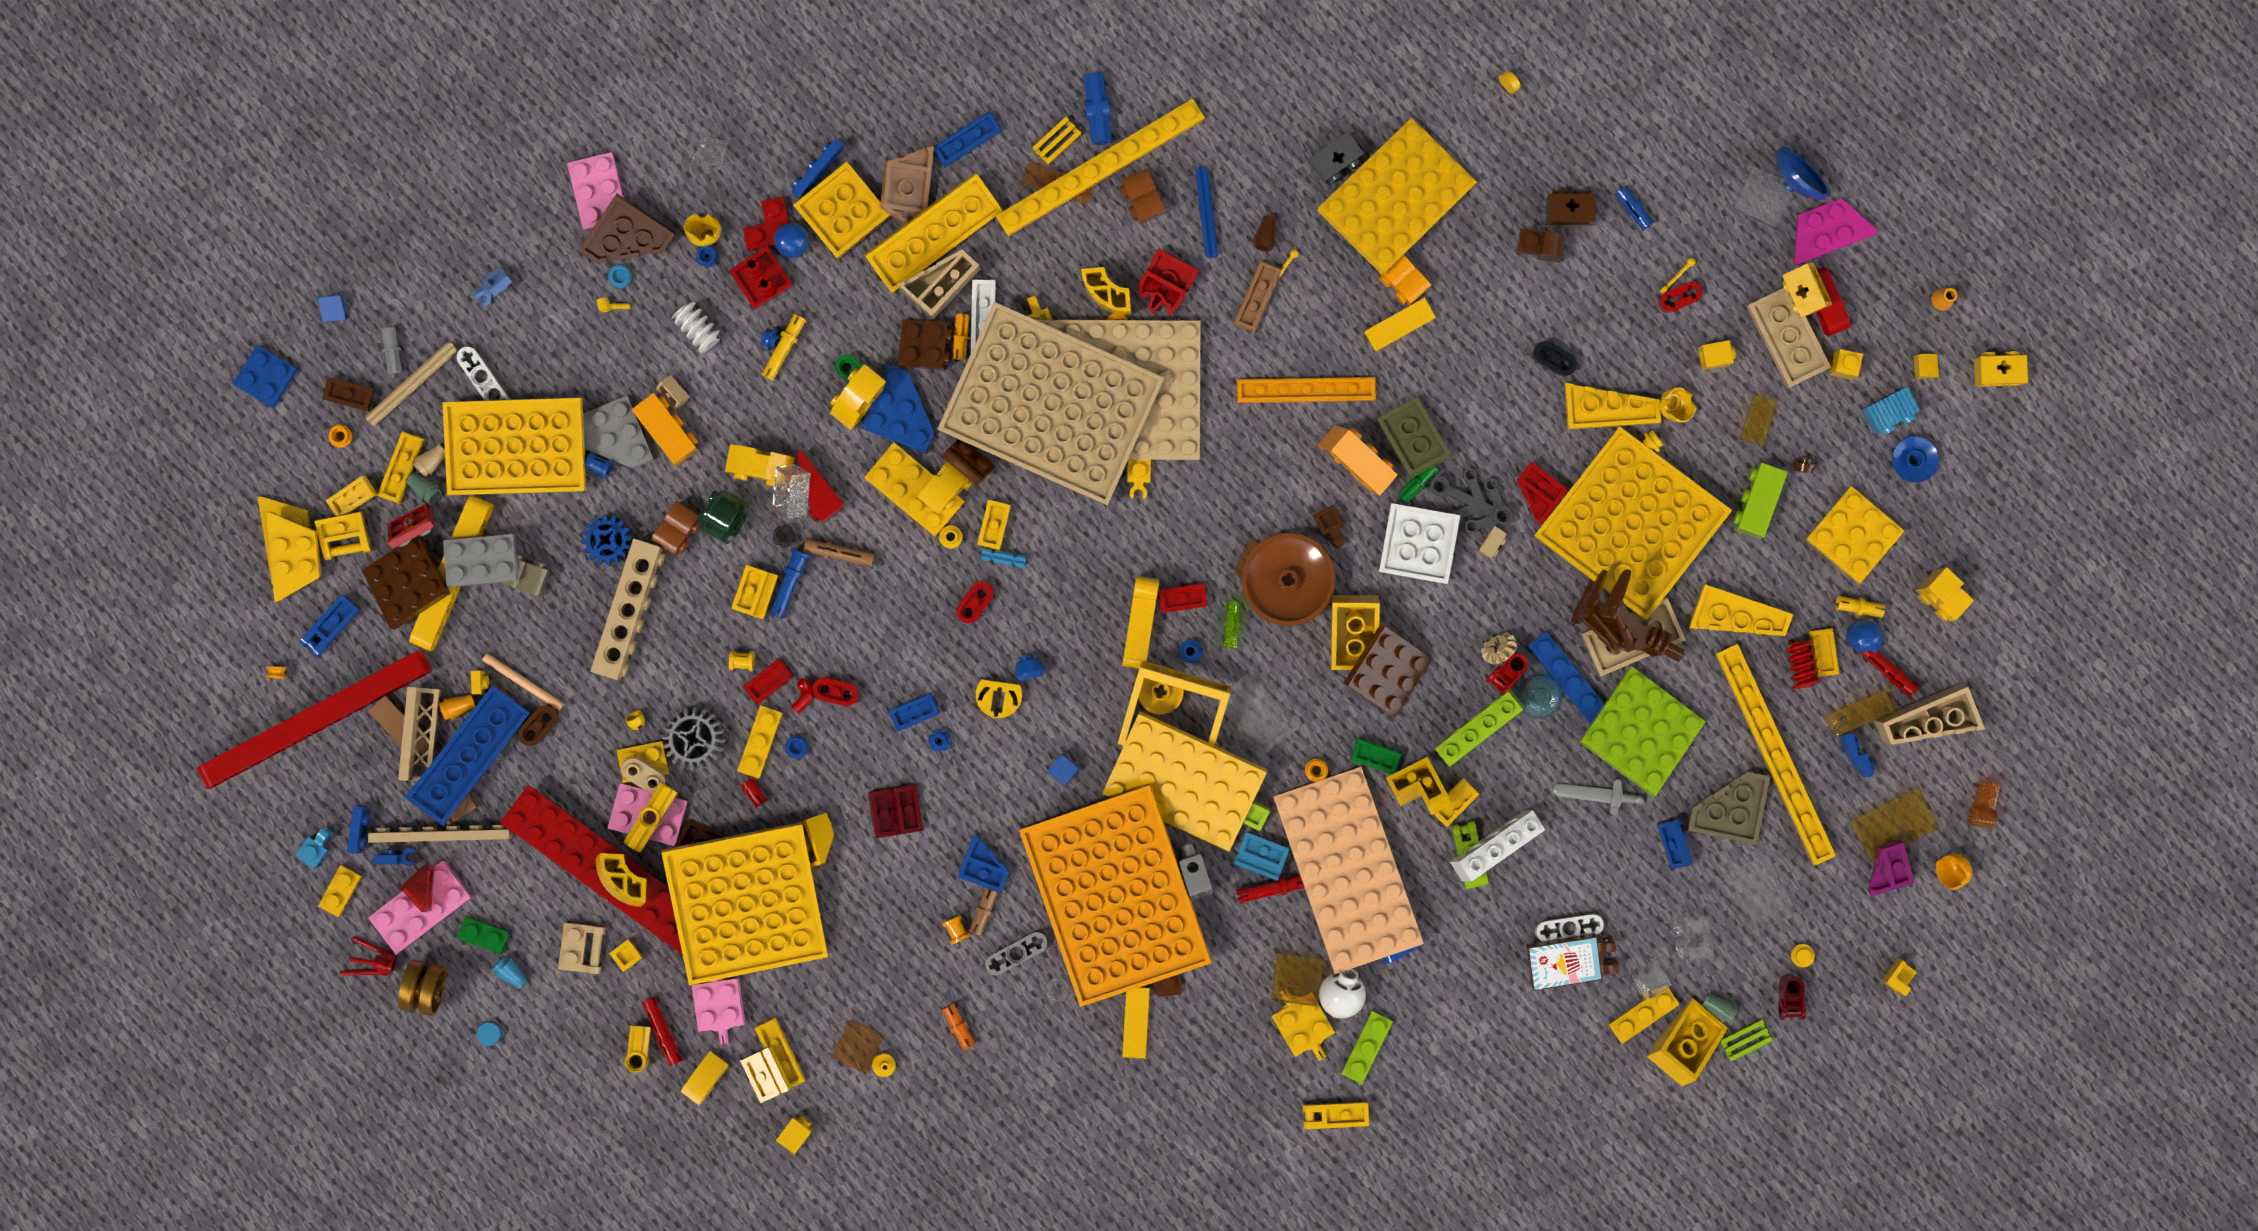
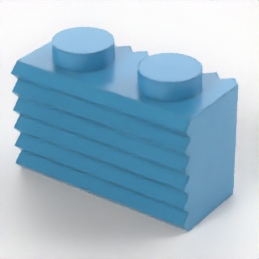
[1862,386,1921,435]

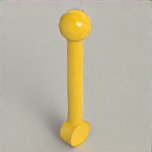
[1275,249,1299,287]
[1659,258,1696,295]

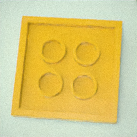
[793,162,891,259]
[1805,486,1904,584]

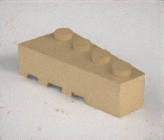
[1874,684,1985,745]

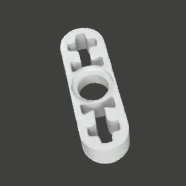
[1535,914,1604,942]

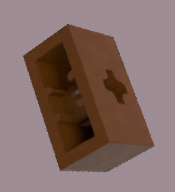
[1546,190,1596,225]

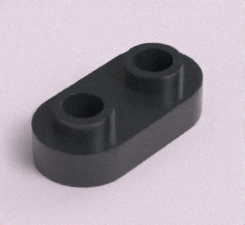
[1533,341,1577,377]

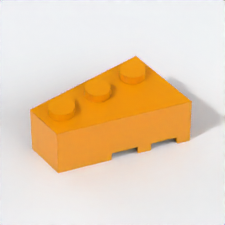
[1317,425,1398,496]

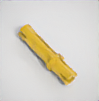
[761,314,807,381]

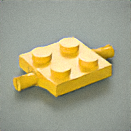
[1271,987,1335,1061]

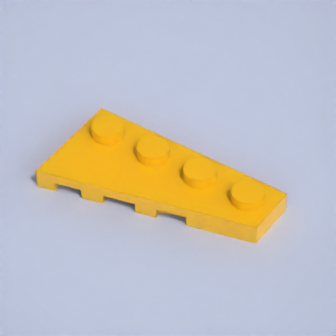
[1564,383,1661,430]

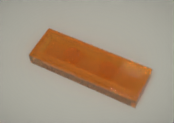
[1021,162,1092,205]

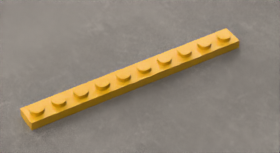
[996,99,1205,237]
[1715,644,1836,866]

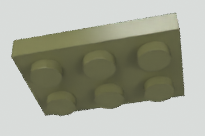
[1377,397,1451,479]

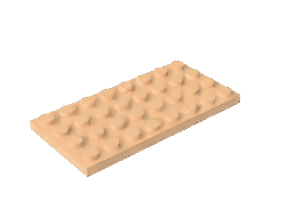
[1273,767,1424,974]

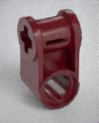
[1778,974,1806,1020]

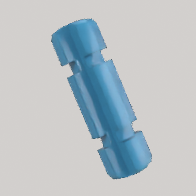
[981,548,1027,568]

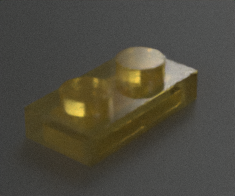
[1739,395,1777,446]

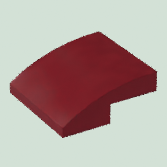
[868,785,924,839]

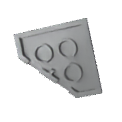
[583,396,655,469]

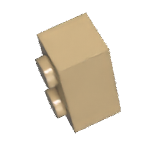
[656,375,689,410]
[1478,526,1507,559]

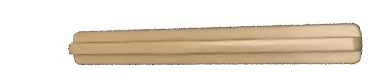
[365,342,458,426]

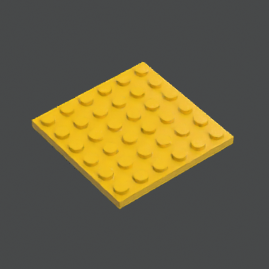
[1534,427,1732,621]
[661,822,828,985]

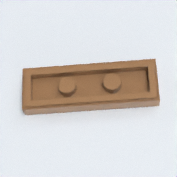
[1233,261,1282,334]

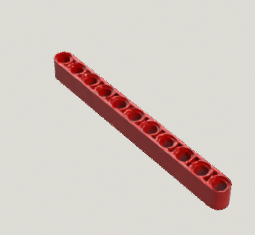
[196,650,433,790]

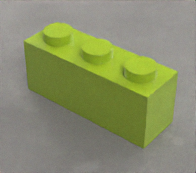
[1733,463,1788,539]

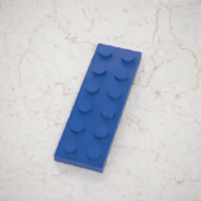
[405,685,530,826]

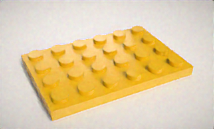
[1317,118,1477,275]
[442,398,587,495]
[1102,711,1268,851]

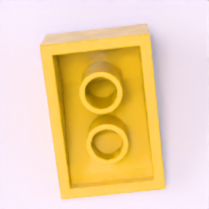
[1646,998,1728,1086]

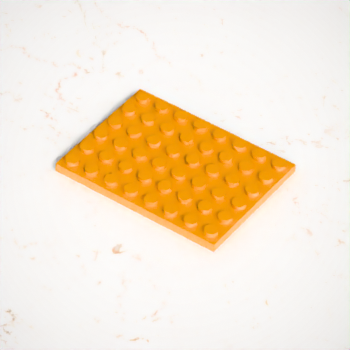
[1019,785,1212,1007]

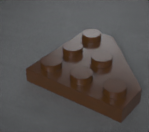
[578,193,676,264]

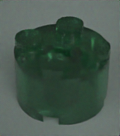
[697,490,749,544]

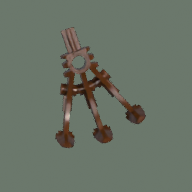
[1570,569,1685,662]

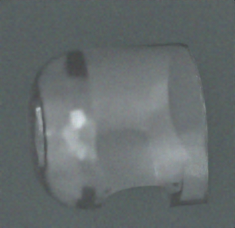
[1631,955,1673,999]

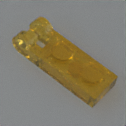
[1824,690,1894,738]

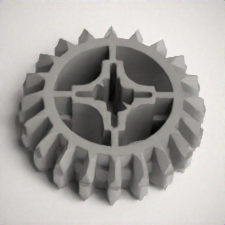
[662,707,726,770]

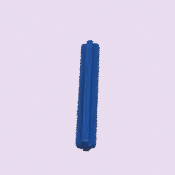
[1195,167,1218,258]

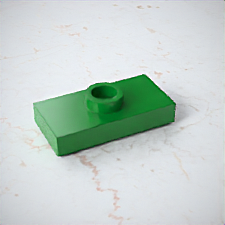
[1350,738,1402,775]

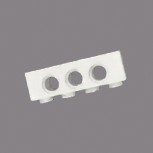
[1450,810,1545,882]

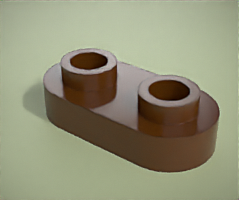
[518,706,559,746]

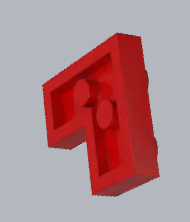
[743,197,789,252]

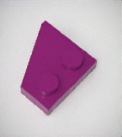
[1868,839,1914,897]

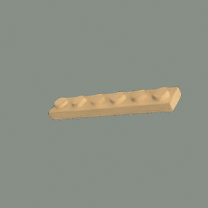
[368,825,514,843]

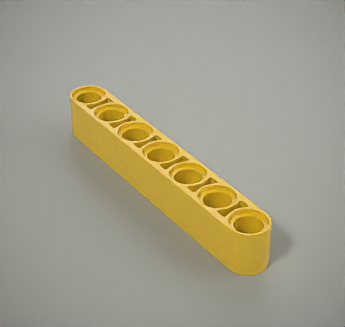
[409,495,494,652]

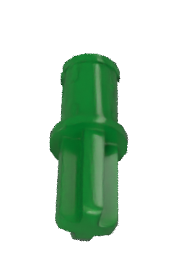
[1398,466,1439,503]

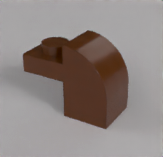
[1516,228,1565,263]

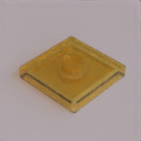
[1271,953,1323,1007]

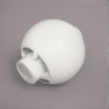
[1319,969,1366,1018]

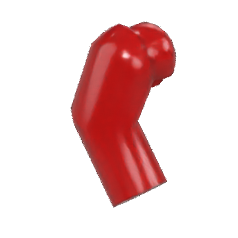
[791,678,813,714]

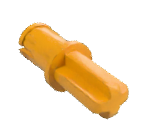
[951,313,970,360]

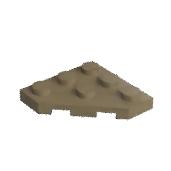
[1687,772,1770,845]

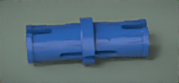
[1614,185,1654,231]

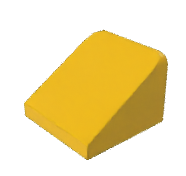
[1913,354,1939,379]

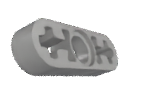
[985,932,1048,975]

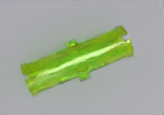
[1223,601,1241,648]

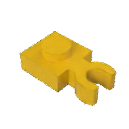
[1127,459,1151,499]

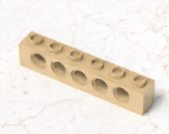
[590,539,665,681]

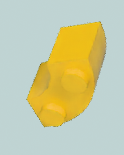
[1081,267,1131,316]
[830,364,886,431]
[725,444,795,488]
[917,461,973,514]
[596,853,646,907]

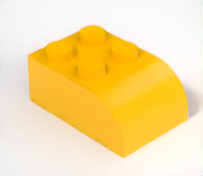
[1331,595,1380,670]

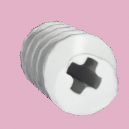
[672,301,720,354]

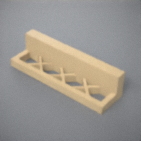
[398,687,441,781]

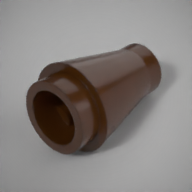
[1253,215,1277,252]

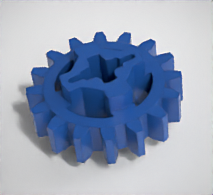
[581,515,633,566]

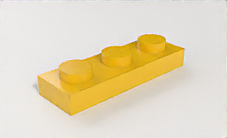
[737,705,783,779]
[1608,985,1680,1044]

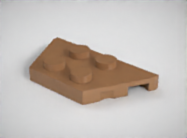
[880,146,934,225]

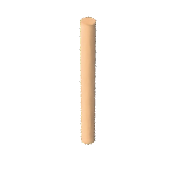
[482,653,565,711]

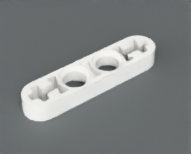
[457,347,511,401]

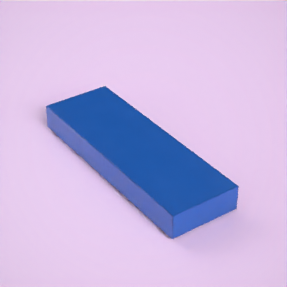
[934,111,1003,168]

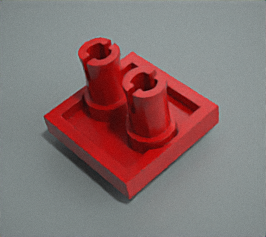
[729,246,793,310]

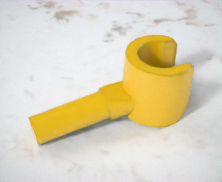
[596,297,630,313]

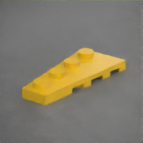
[1688,584,1793,636]

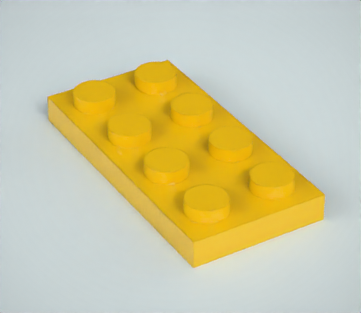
[864,442,965,537]

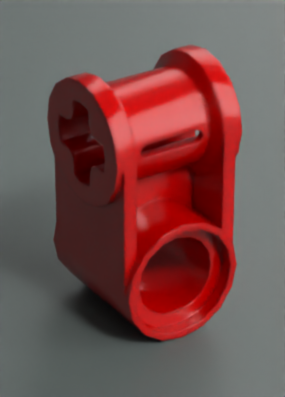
[1485,654,1528,695]

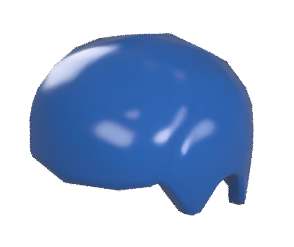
[774,222,809,258]
[1846,619,1883,654]

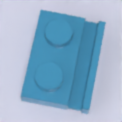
[1234,832,1289,881]

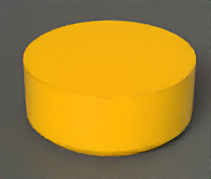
[1499,71,1521,94]

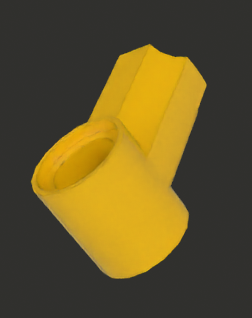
[625,1025,651,1073]

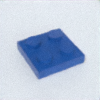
[233,345,298,408]

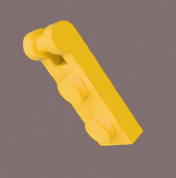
[1302,1102,1369,1129]

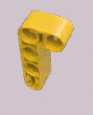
[1122,576,1159,669]

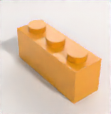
[631,393,699,466]

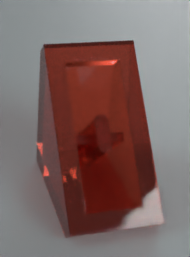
[399,864,435,912]

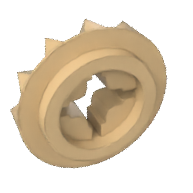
[1481,632,1517,664]

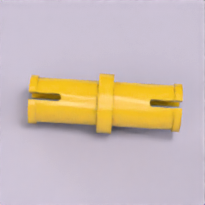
[1835,595,1885,618]

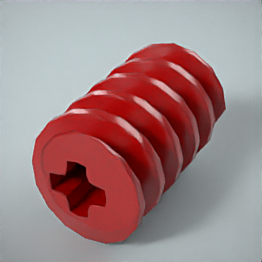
[1785,640,1821,690]

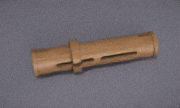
[804,538,875,568]

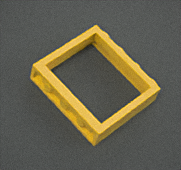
[1118,660,1232,747]

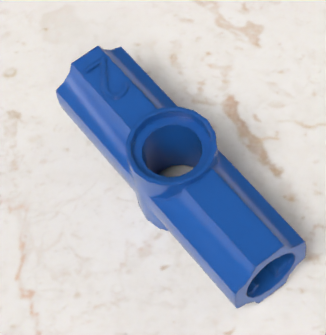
[1083,72,1112,145]

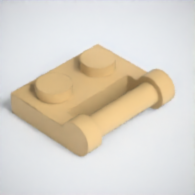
[558,922,606,974]

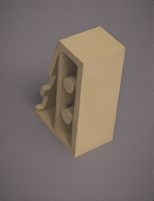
[898,250,981,320]

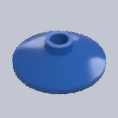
[1892,436,1939,483]

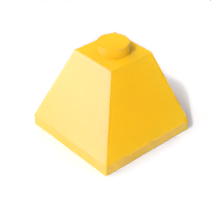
[798,813,834,868]

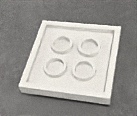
[1379,503,1460,584]

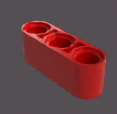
[1805,266,1851,337]

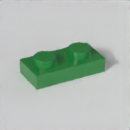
[457,916,510,954]

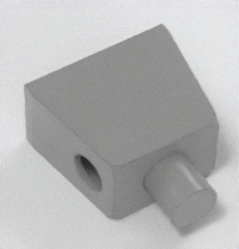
[1179,844,1213,901]

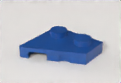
[958,835,1010,893]

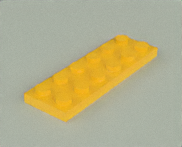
[864,173,1003,293]

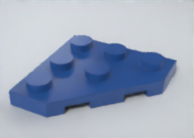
[861,364,935,454]

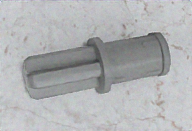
[381,327,402,374]

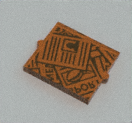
[831,1020,884,1074]

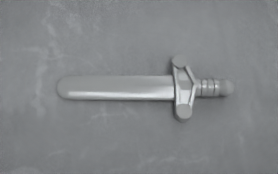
[1553,779,1644,815]

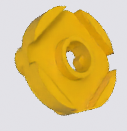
[1138,678,1184,715]

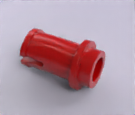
[740,777,768,808]

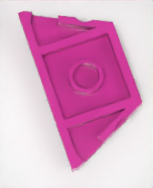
[1793,198,1878,266]

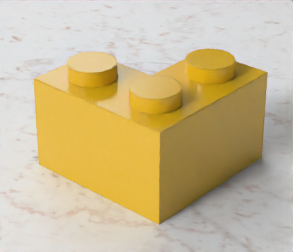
[1916,567,1974,622]
[1386,757,1452,815]

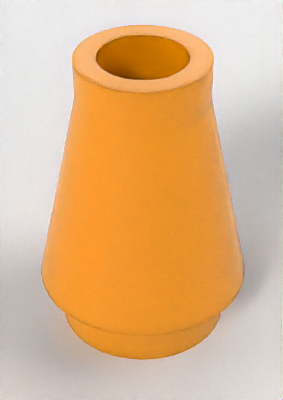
[1931,288,1957,311]
[439,694,476,720]

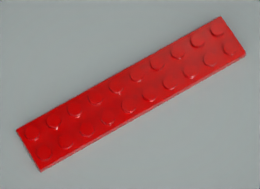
[500,784,683,955]

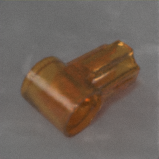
[1967,781,2001,830]

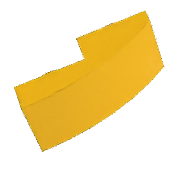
[681,1051,729,1106]

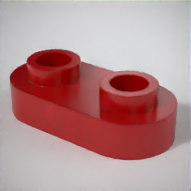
[956,581,994,624]
[813,678,859,706]

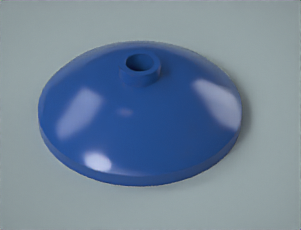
[1776,146,1830,200]

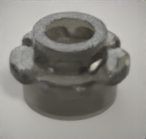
[773,525,796,548]

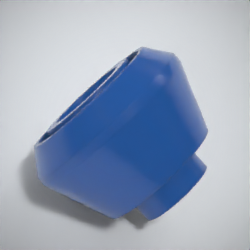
[1015,654,1046,681]

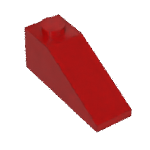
[797,450,846,523]

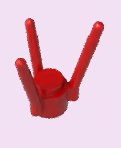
[339,936,396,976]

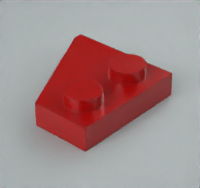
[1516,462,1568,525]

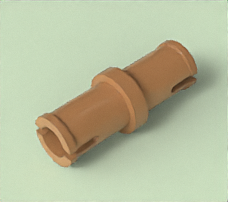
[968,888,999,936]

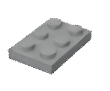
[443,534,518,588]

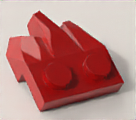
[1138,248,1199,315]

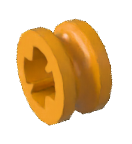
[265,666,288,679]

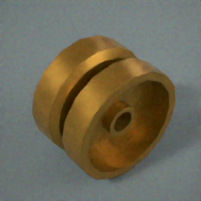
[398,959,447,1017]

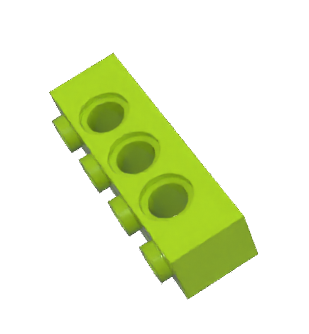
[1435,688,1524,767]

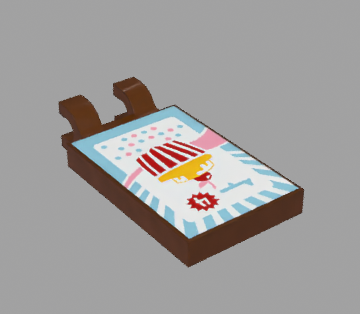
[1526,933,1619,991]

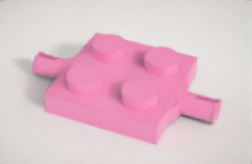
[692,978,746,1045]

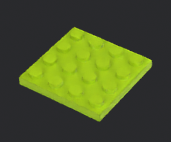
[1578,666,1706,797]

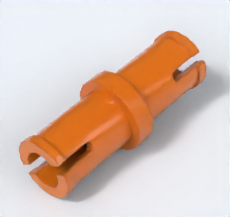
[941,1003,976,1051]

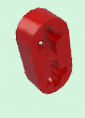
[1659,282,1702,313]

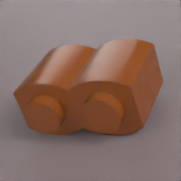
[1119,168,1165,224]
[651,501,702,555]

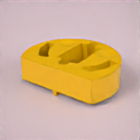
[975,679,1022,718]

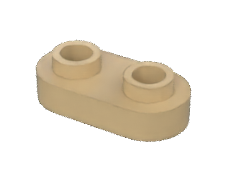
[621,756,666,793]

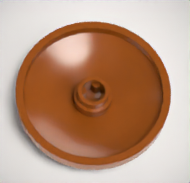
[1242,533,1335,626]

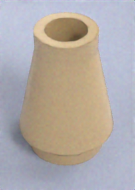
[412,444,445,477]

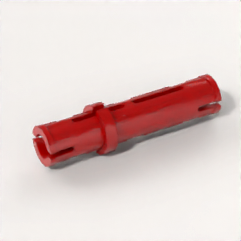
[1856,650,1919,698]
[1236,875,1305,904]
[641,997,683,1067]

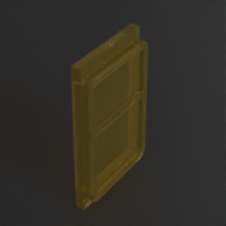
[1850,788,1938,863]

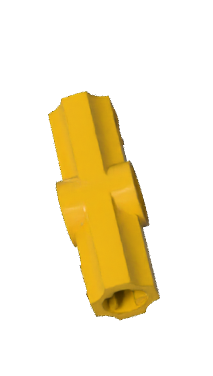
[623,782,679,853]

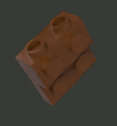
[898,320,952,371]

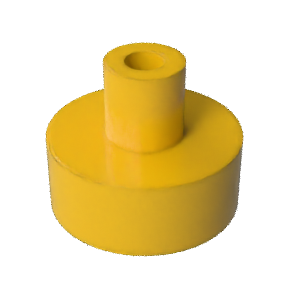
[871,1052,896,1077]

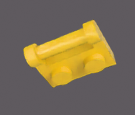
[315,511,372,561]

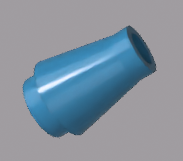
[492,956,527,989]

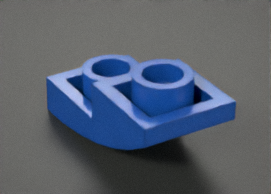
[1839,733,1874,777]

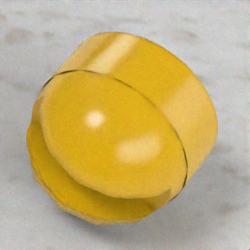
[625,710,646,730]

